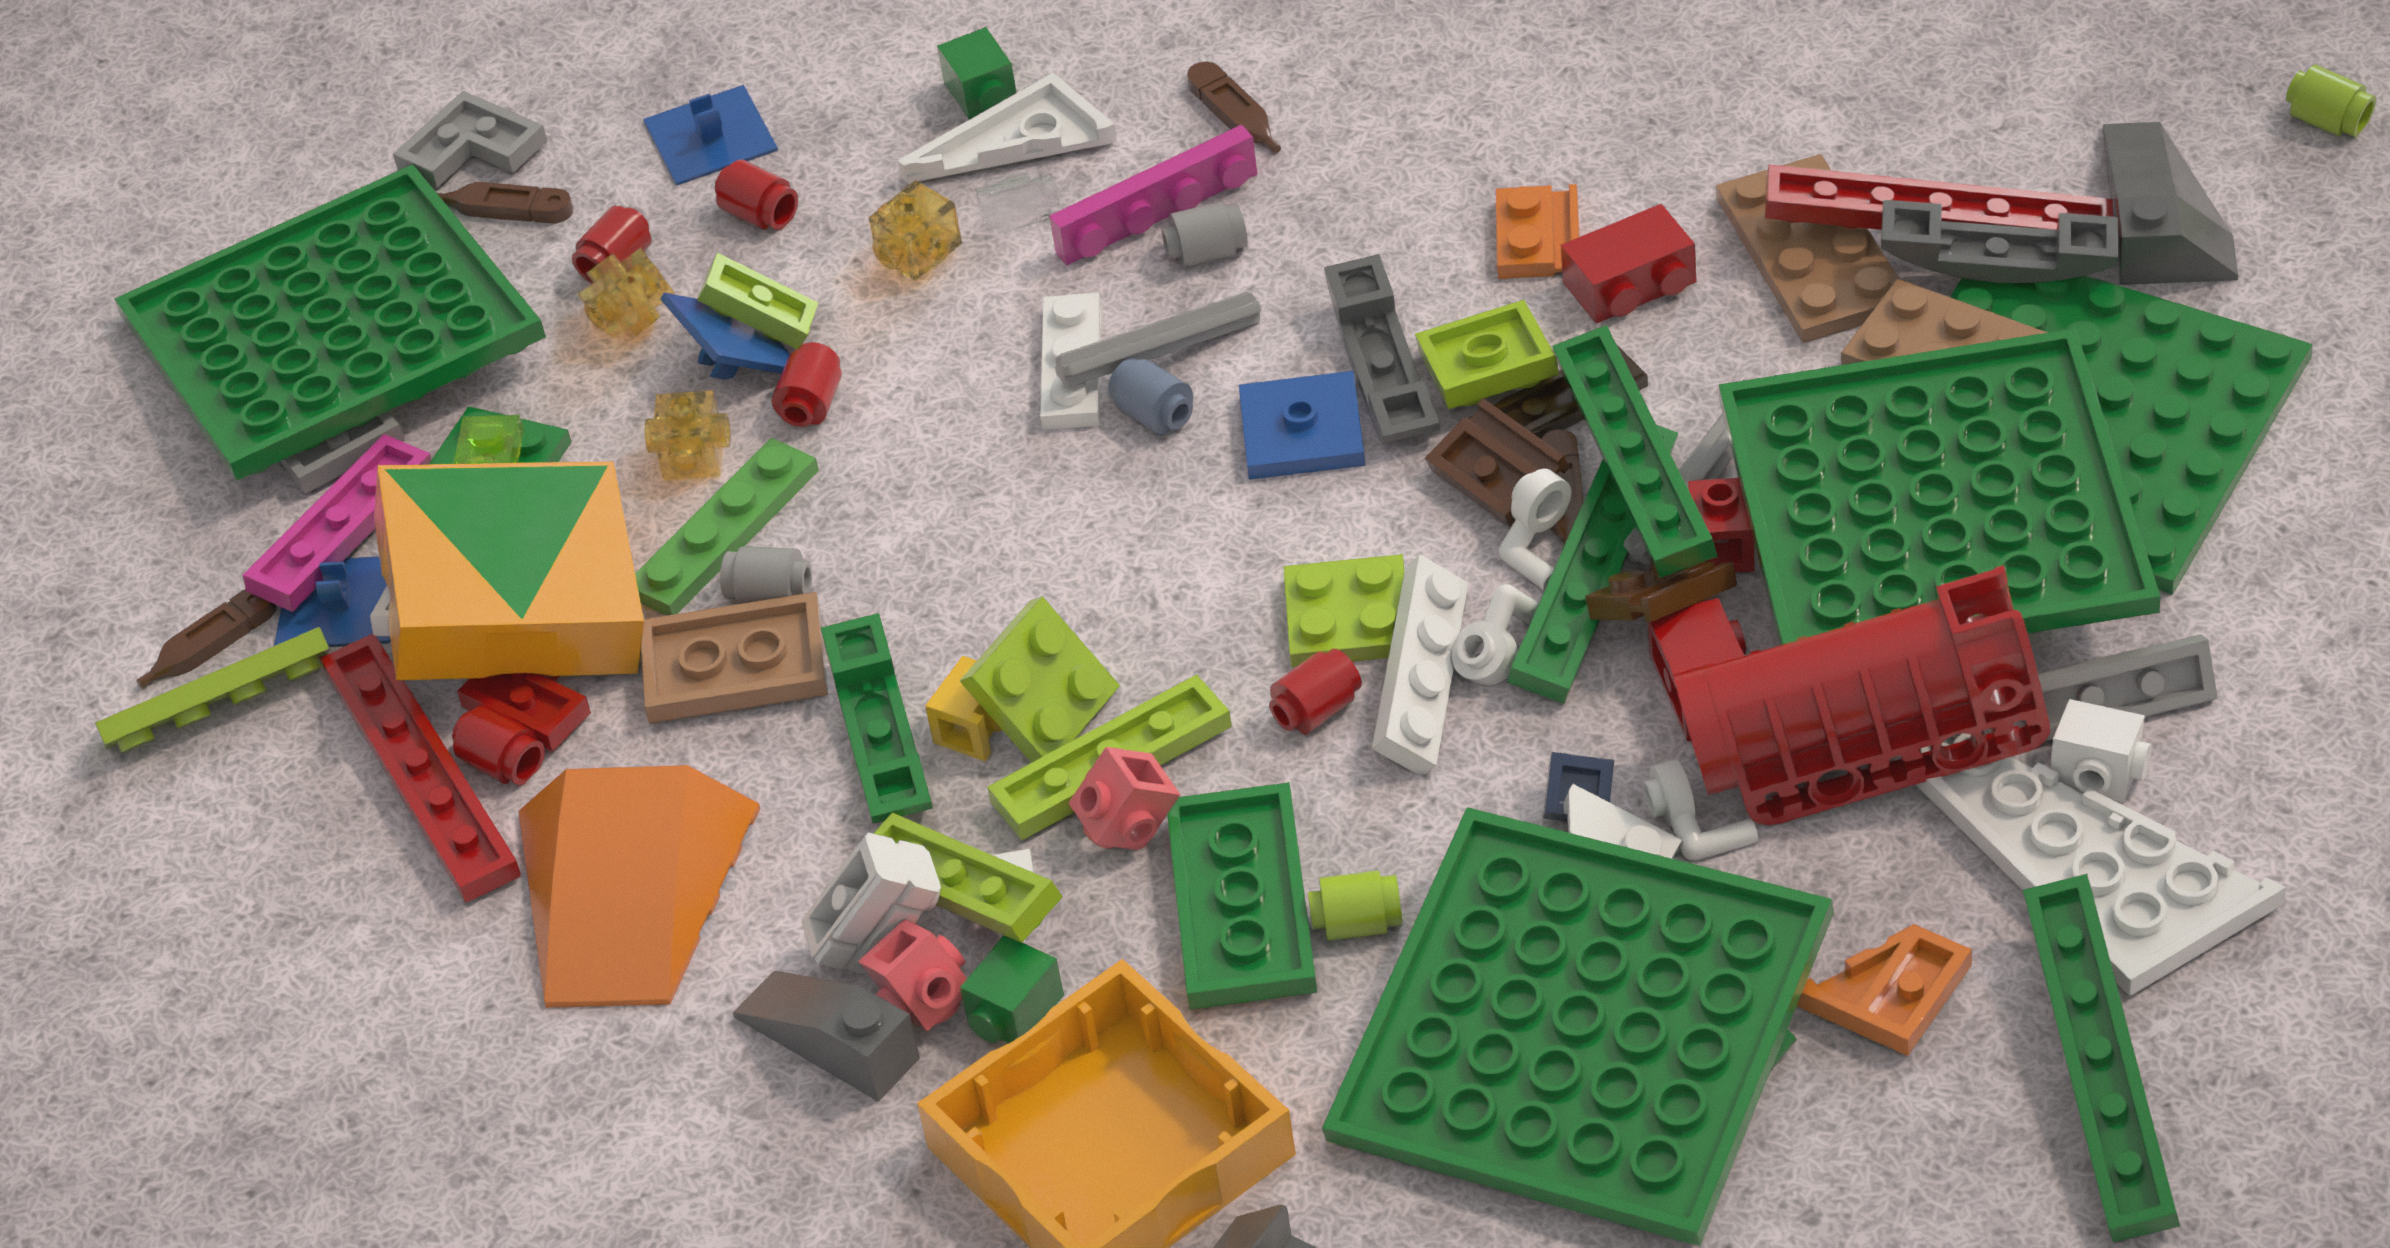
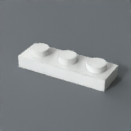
[1040,292,1101,430]

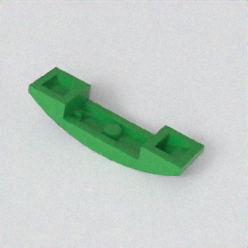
[821,613,933,824]

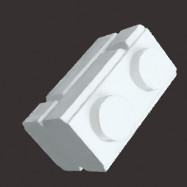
[801,832,941,975]

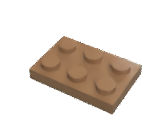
[1841,279,2047,365]
[641,592,828,724]

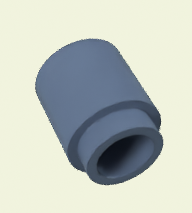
[1108,358,1193,435]

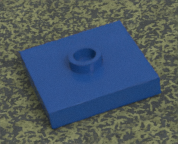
[1239,371,1366,480]

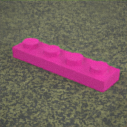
[1049,124,1258,266]
[242,434,431,612]

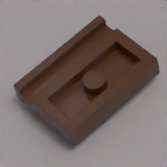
[1425,398,1570,528]
[1585,561,1738,622]

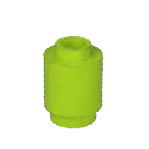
[2286,64,2376,138]
[1308,870,1403,941]

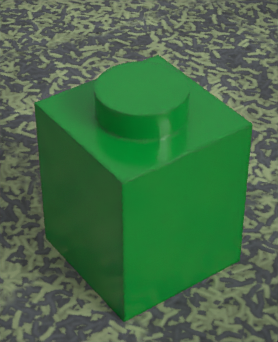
[937,27,1017,120]
[960,935,1064,1043]

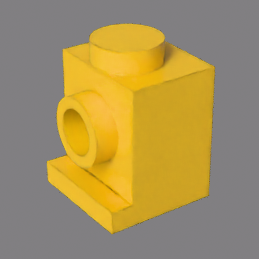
[925,655,1003,761]

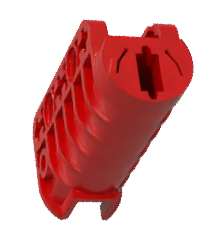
[1673,565,2050,825]

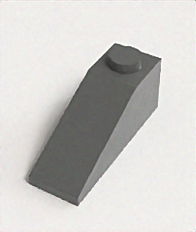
[732,970,920,1102]

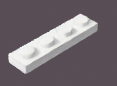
[1372,554,1468,774]

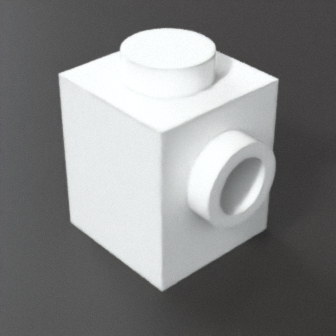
[2051,699,2152,803]

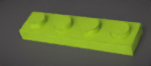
[95,627,329,753]
[987,674,1232,840]
[873,813,1063,943]

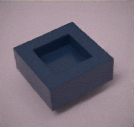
[1543,752,1614,822]

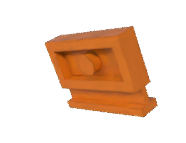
[1496,184,1579,279]

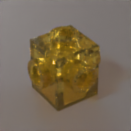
[868,180,962,281]
[577,248,675,338]
[644,390,731,481]

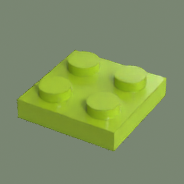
[1415,299,1560,409]
[1283,554,1405,668]
[959,596,1120,763]

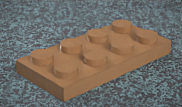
[1716,154,1899,343]

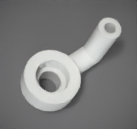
[1498,469,1571,591]
[1452,584,1539,686]
[1642,759,1758,861]

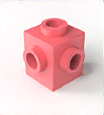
[1068,747,1181,850]
[858,919,967,1031]

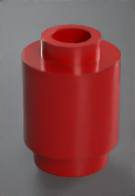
[715,160,799,230]
[572,206,652,287]
[771,342,842,427]
[1269,648,1362,735]
[452,705,545,785]

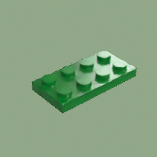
[1167,782,1318,1010]

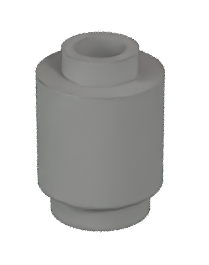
[1161,201,1248,268]
[720,546,812,604]

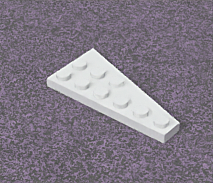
[1890,733,2286,996]

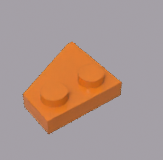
[1797,924,1972,1056]

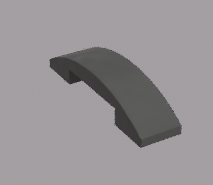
[1881,200,2118,283]
[1324,254,1440,444]

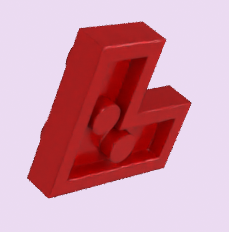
[457,673,591,752]

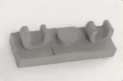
[2038,634,2218,741]

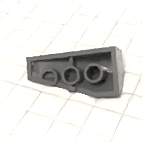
[2103,122,2238,285]

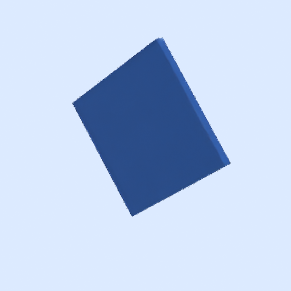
[643,84,778,186]
[660,293,790,380]
[274,556,391,647]

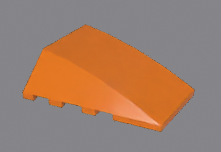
[518,765,761,1008]

